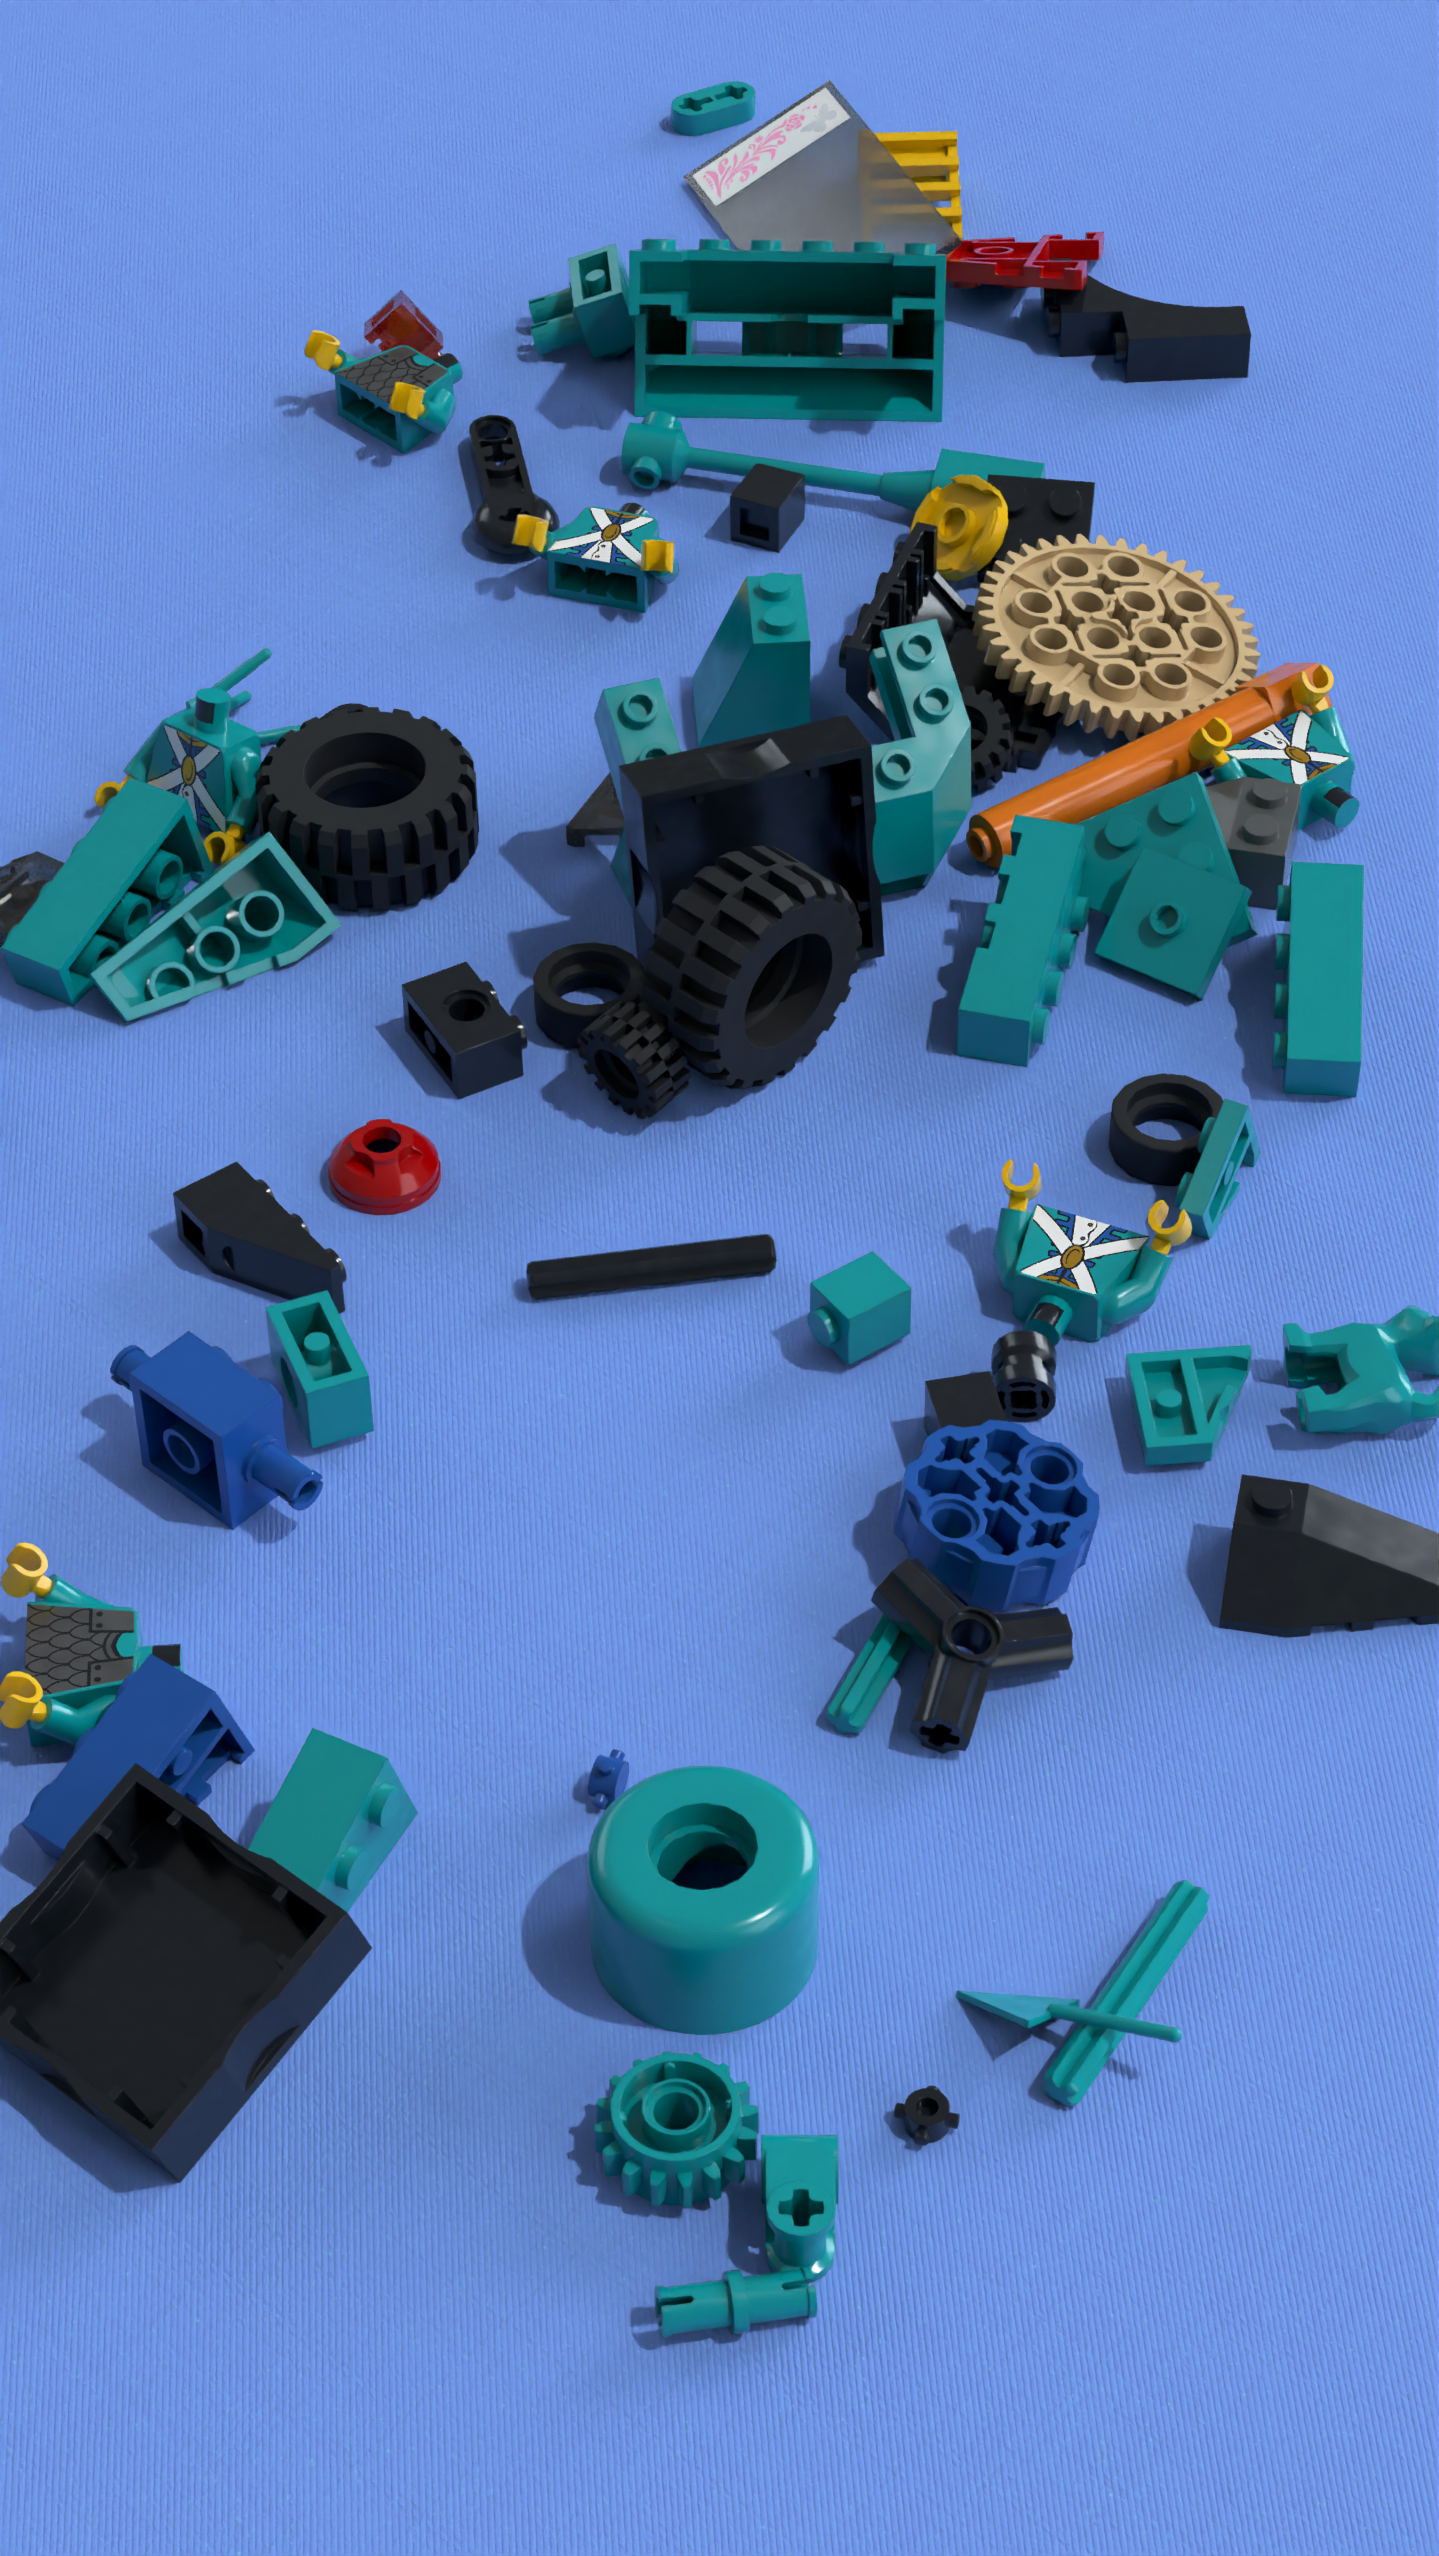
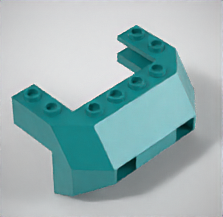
[629,239,946,422]
[594,619,971,907]

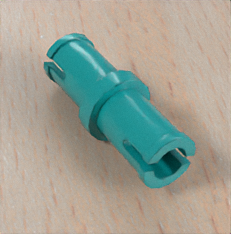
[654,2266,817,2338]

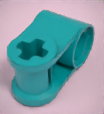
[761,2135,839,2281]

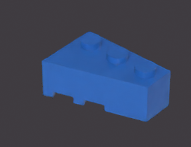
[22,1653,255,1861]

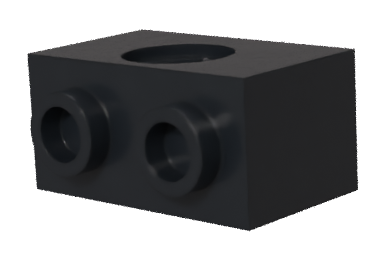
[402,962,527,1099]

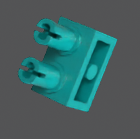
[528,243,635,359]

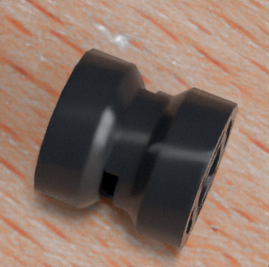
[991,1330,1056,1423]

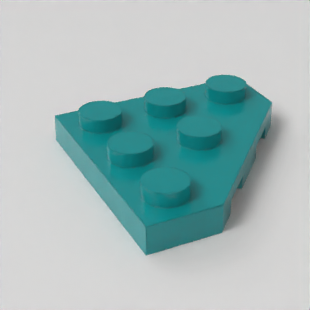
[1076,772,1258,948]

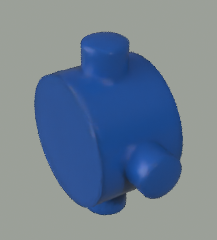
[588,1749,629,1808]

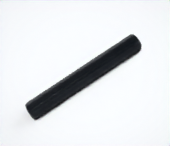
[526,1234,777,1299]

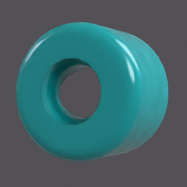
[587,1766,819,2035]

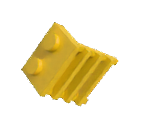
[858,131,963,242]

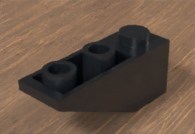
[173,1161,347,1314]

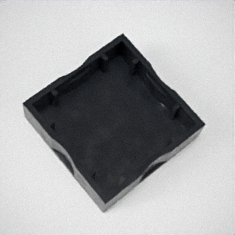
[619,715,885,971]
[0,1763,372,2183]

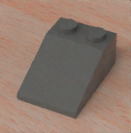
[1206,777,1302,910]

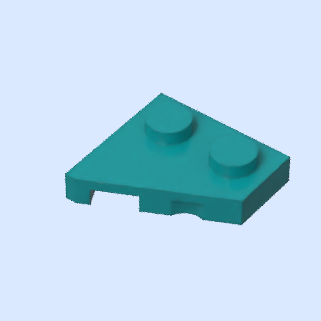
[1175,1099,1261,1240]
[1125,1345,1252,1466]

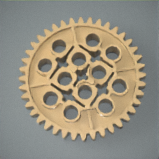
[972,534,1260,742]

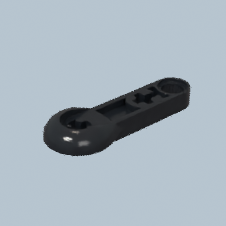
[469,415,560,554]

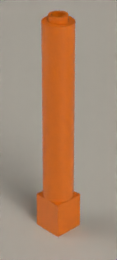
[966,662,1332,868]

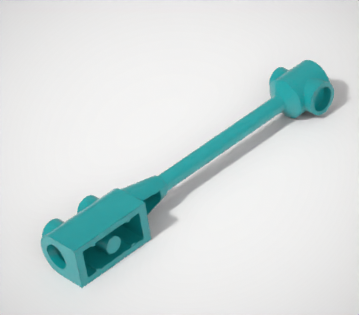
[621,411,1045,512]

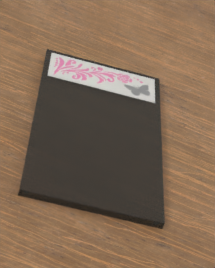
[684,80,962,255]

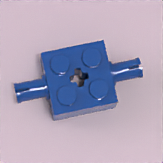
[110,1331,323,1530]

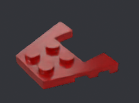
[942,232,1104,290]

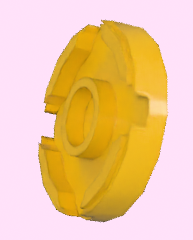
[910,474,1008,581]

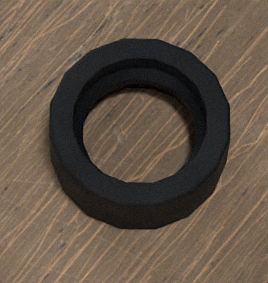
[533,942,645,1049]
[1109,1073,1224,1186]

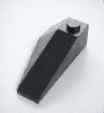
[1219,1474,1439,1638]

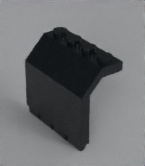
[839,522,1064,773]

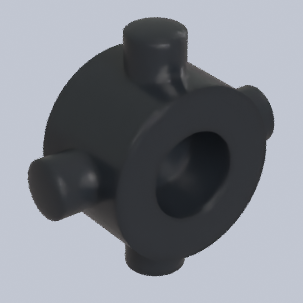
[894,2086,960,2146]

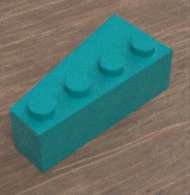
[1,777,214,1006]
[957,815,1090,1067]
[1272,862,1364,1097]

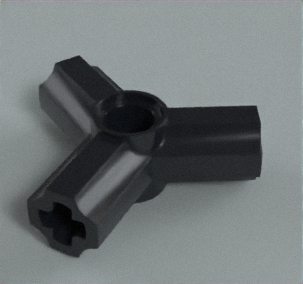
[871,1558,1074,1754]

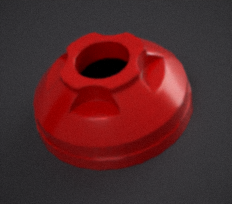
[328,1119,441,1215]

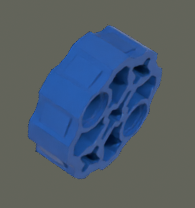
[893,1419,1100,1611]

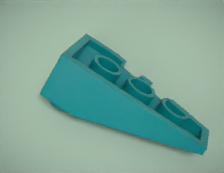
[88,832,342,1022]

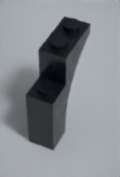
[1040,258,1251,383]

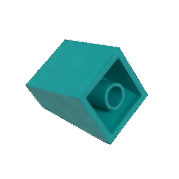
[692,573,810,748]

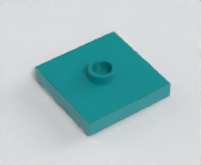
[1094,845,1252,1000]

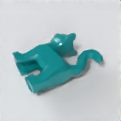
[1283,1305,1439,1434]

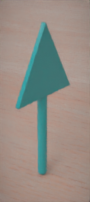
[956,1990,1182,2042]

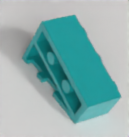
[247,1728,418,1912]

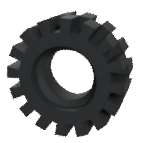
[577,1001,690,1119]

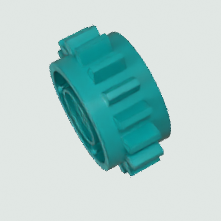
[594,2051,759,2209]

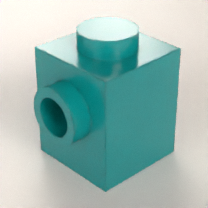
[807,1251,911,1365]

